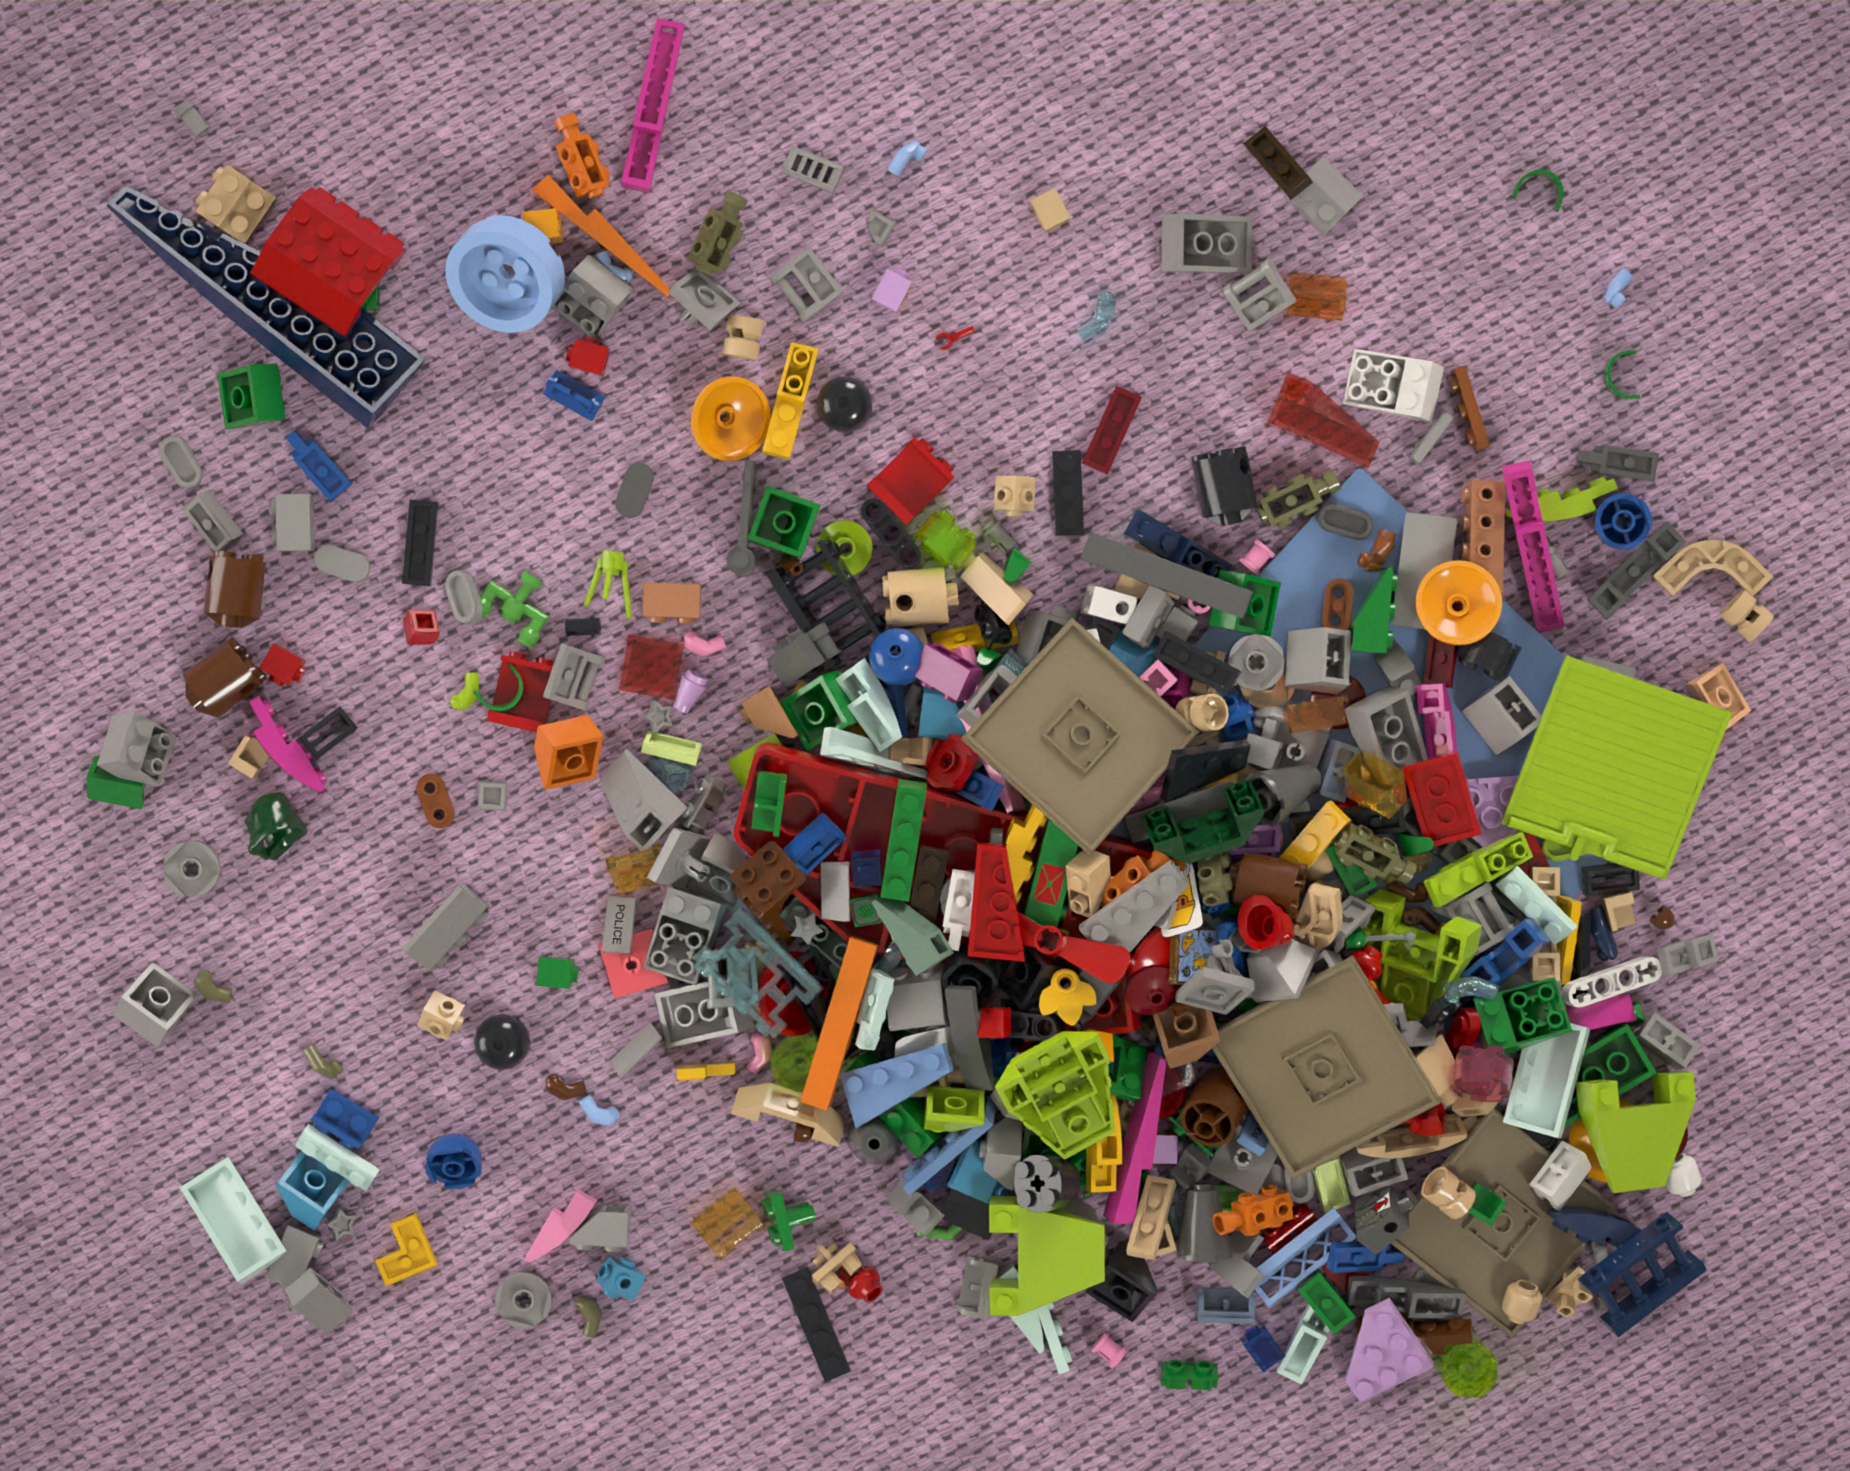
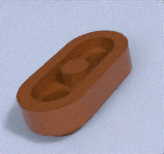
[1321,578,1354,630]
[416,774,455,829]

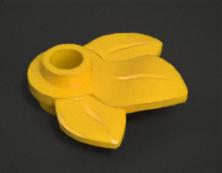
[1039,969,1096,1026]

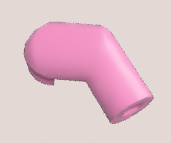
[746,1031,772,1075]

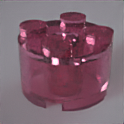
[1453,1046,1513,1102]

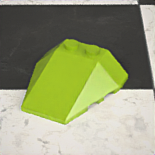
[995,1031,1115,1160]

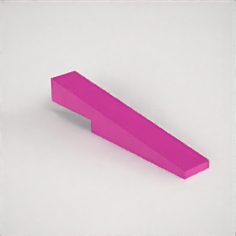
[621,18,685,193]
[1502,460,1565,632]
[1469,992,1637,1061]
[1103,1052,1167,1224]

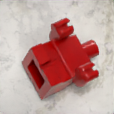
[1399,1103,1446,1136]

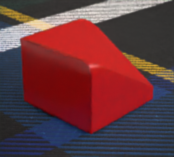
[403,610,440,645]
[978,1007,1011,1038]

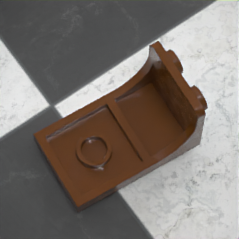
[729,841,806,946]

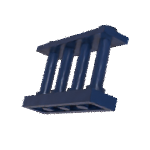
[1578,1212,1707,1338]

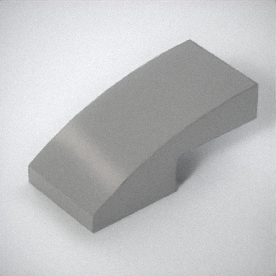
[1656,934,1719,976]

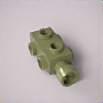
[687,191,748,276]
[1256,469,1341,529]
[1334,822,1417,884]
[1197,851,1232,906]

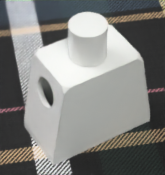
[1080,586,1138,625]

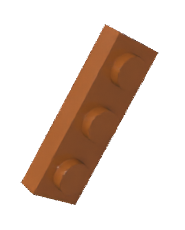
[1448,366,1490,451]

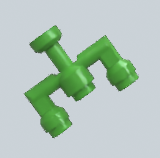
[480,571,549,649]

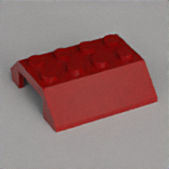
[250,187,405,337]

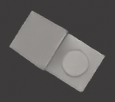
[1374,644,1422,702]
[886,1178,945,1236]

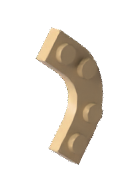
[1652,540,1773,596]
[1292,883,1343,952]

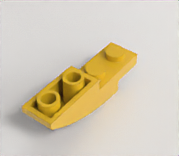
[762,342,819,460]
[1003,804,1048,905]
[1086,1076,1122,1193]

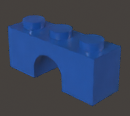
[1461,919,1551,997]

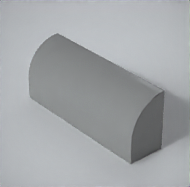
[1391,512,1457,630]

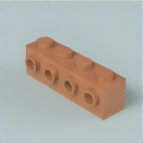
[1460,480,1506,595]

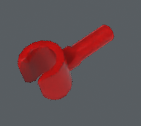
[935,326,975,350]

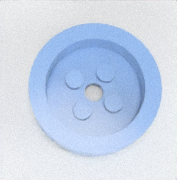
[445,215,565,333]

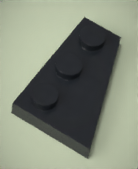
[1160,739,1251,803]

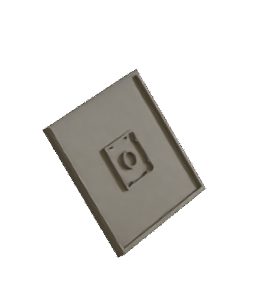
[961,618,1199,855]
[1212,956,1441,1179]
[1391,1108,1618,1339]

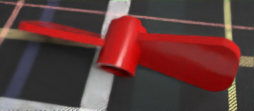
[1018,912,1131,984]

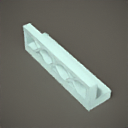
[820,727,929,781]

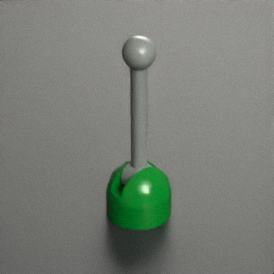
[1346,928,1416,951]

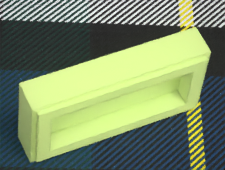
[641,730,702,766]
[1312,1155,1351,1214]

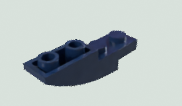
[1124,509,1233,579]
[1546,1207,1659,1261]

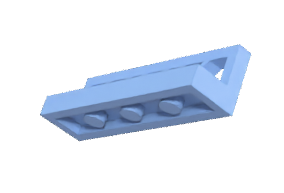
[1255,1208,1357,1308]

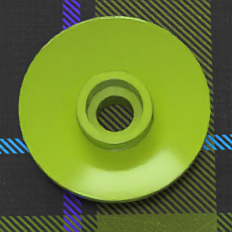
[816,520,873,575]

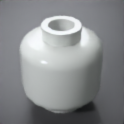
[1666,1153,1702,1197]

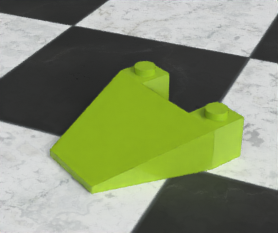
[1362,889,1482,1021]
[1576,1071,1696,1193]
[989,1196,1105,1316]

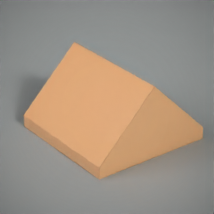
[1685,662,1751,730]

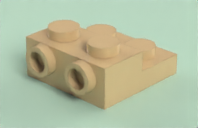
[195,165,277,244]

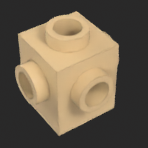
[994,476,1035,517]
[417,990,465,1041]

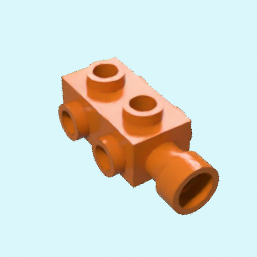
[554,113,610,199]
[1101,850,1176,908]
[1212,1185,1293,1236]

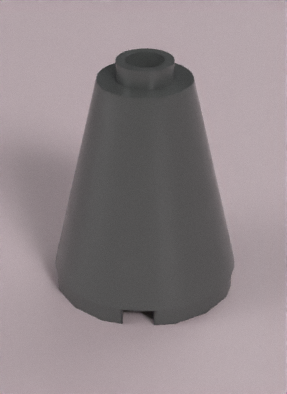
[1244,764,1321,827]
[847,1116,903,1165]
[1176,1182,1233,1262]

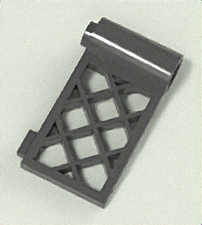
[726,461,758,576]

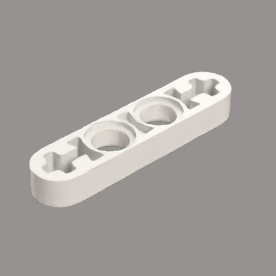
[1562,956,1662,1008]

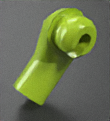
[450,673,479,711]

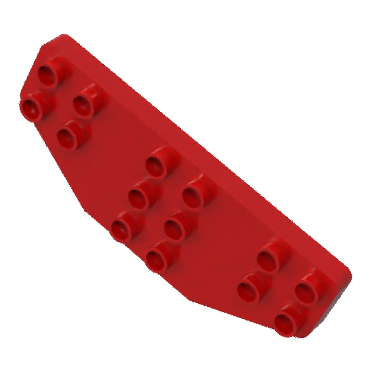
[734,743,1195,964]

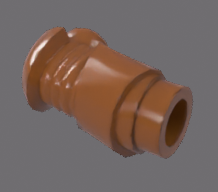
[1357,529,1396,572]

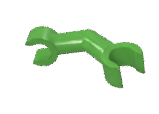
[916,1224,962,1240]

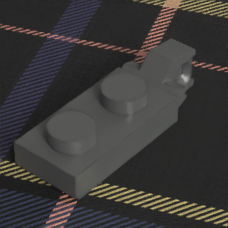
[1577,445,1659,482]

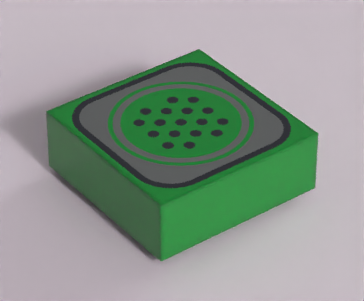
[850,893,883,927]

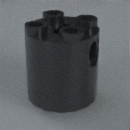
[1191,446,1258,526]

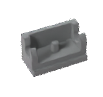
[1323,895,1375,953]
[1634,1012,1700,1070]
[957,1256,998,1320]

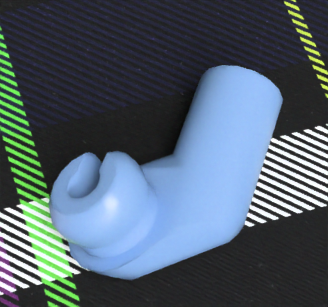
[887,141,927,176]
[594,251,632,282]
[1605,268,1634,308]
[578,1095,620,1126]

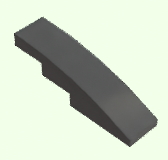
[945,985,995,1091]
[1345,1275,1467,1318]

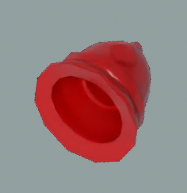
[1238,895,1294,950]

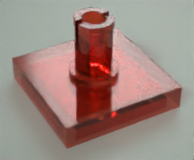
[619,635,685,700]

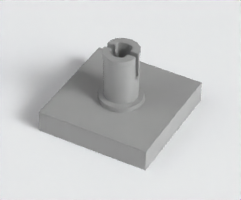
[668,269,740,331]
[1260,721,1329,771]
[647,827,710,889]
[1176,956,1254,1015]
[1207,1125,1278,1195]

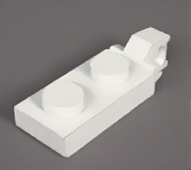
[942,869,975,951]

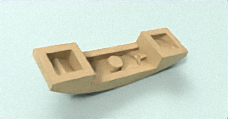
[1526,867,1560,981]
[1356,1114,1467,1158]

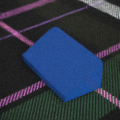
[783,813,847,875]

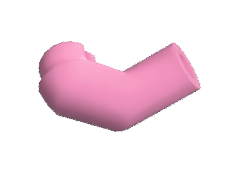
[684,631,727,657]

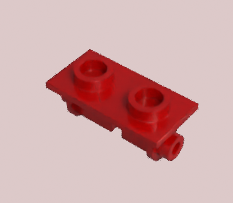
[1261,1203,1318,1254]

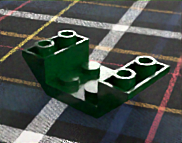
[1141,780,1264,864]

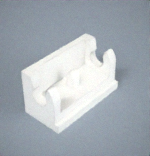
[1530,1141,1592,1211]

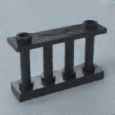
[766,537,887,671]

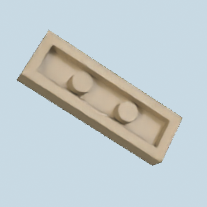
[1126,1175,1176,1260]

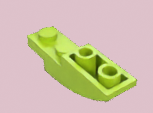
[1505,476,1618,522]
[1423,831,1533,907]

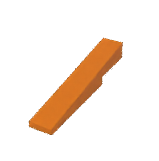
[532,175,671,299]
[800,936,878,1110]

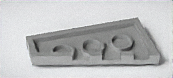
[1079,860,1188,952]

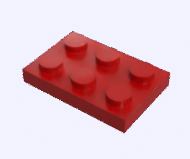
[1402,751,1482,847]

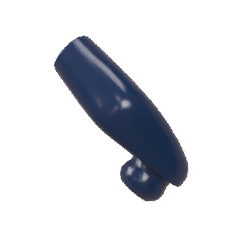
[1590,907,1618,961]

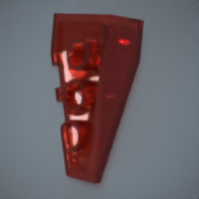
[1265,372,1380,468]

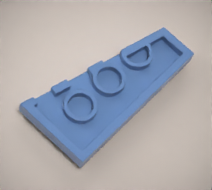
[840,1043,954,1129]
[902,1096,996,1195]

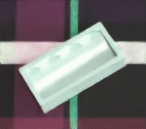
[1503,1023,1591,1138]
[180,1157,287,1285]

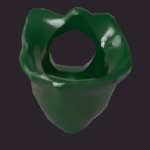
[244,792,308,861]

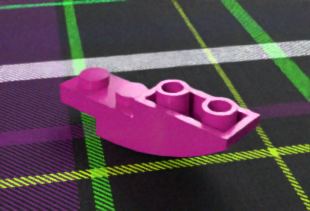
[249,696,327,793]

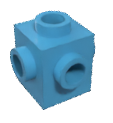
[596,1256,646,1301]

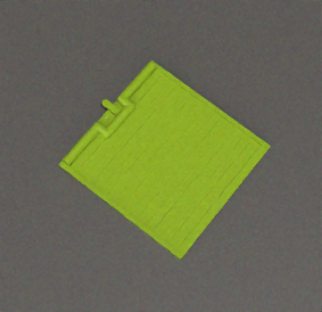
[1501,655,1733,880]

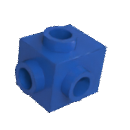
[1222,691,1254,742]

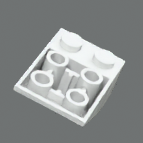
[1342,349,1444,423]

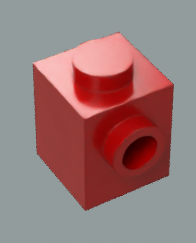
[566,336,610,377]
[259,644,307,687]

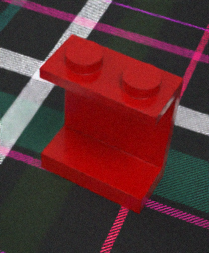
[866,437,954,526]
[486,651,554,733]

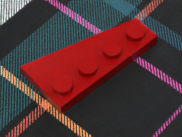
[968,842,1025,962]

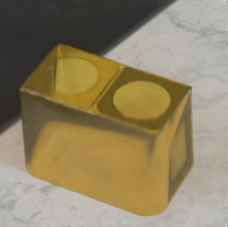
[1344,750,1407,819]

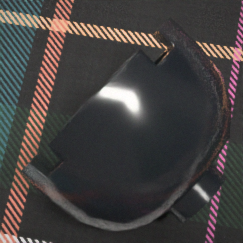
[817,377,872,433]
[474,1013,531,1070]

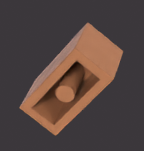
[643,583,702,624]

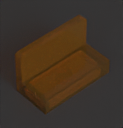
[1286,272,1347,321]
[1285,695,1348,733]

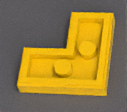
[677,1061,736,1081]
[375,1212,438,1287]

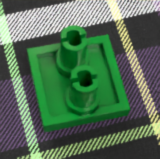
[761,1189,816,1252]

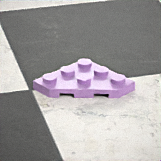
[1467,775,1519,847]
[1345,1298,1433,1402]

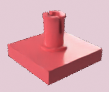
[598,928,669,998]

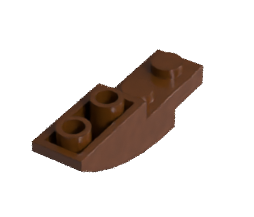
[1357,1312,1472,1355]

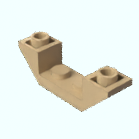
[731,1083,846,1147]

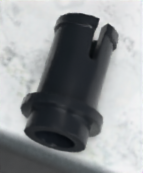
[565,615,601,638]

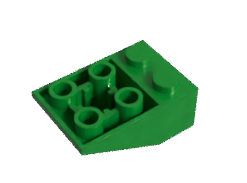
[1348,568,1398,654]
[1469,977,1572,1060]

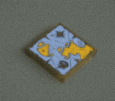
[1169,927,1218,985]

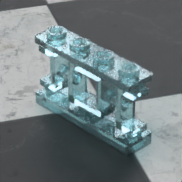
[692,908,824,1038]

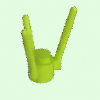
[584,551,632,619]

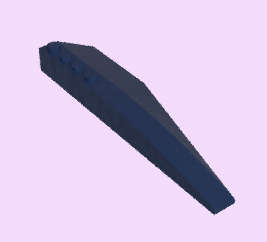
[107,186,426,429]

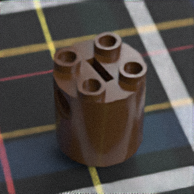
[204,551,266,628]
[183,637,268,718]
[1229,851,1308,920]
[1181,1066,1248,1147]

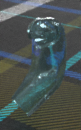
[1078,291,1116,341]
[875,941,903,974]
[1444,977,1500,1004]
[1167,1184,1192,1236]

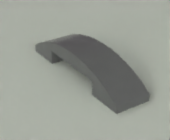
[1587,521,1687,620]

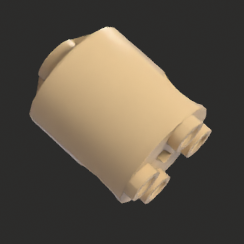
[882,567,959,628]

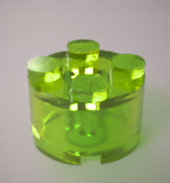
[912,509,977,574]
[771,1034,818,1092]
[1437,1338,1498,1398]

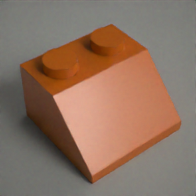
[534,715,603,790]

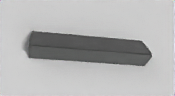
[1124,780,1234,843]

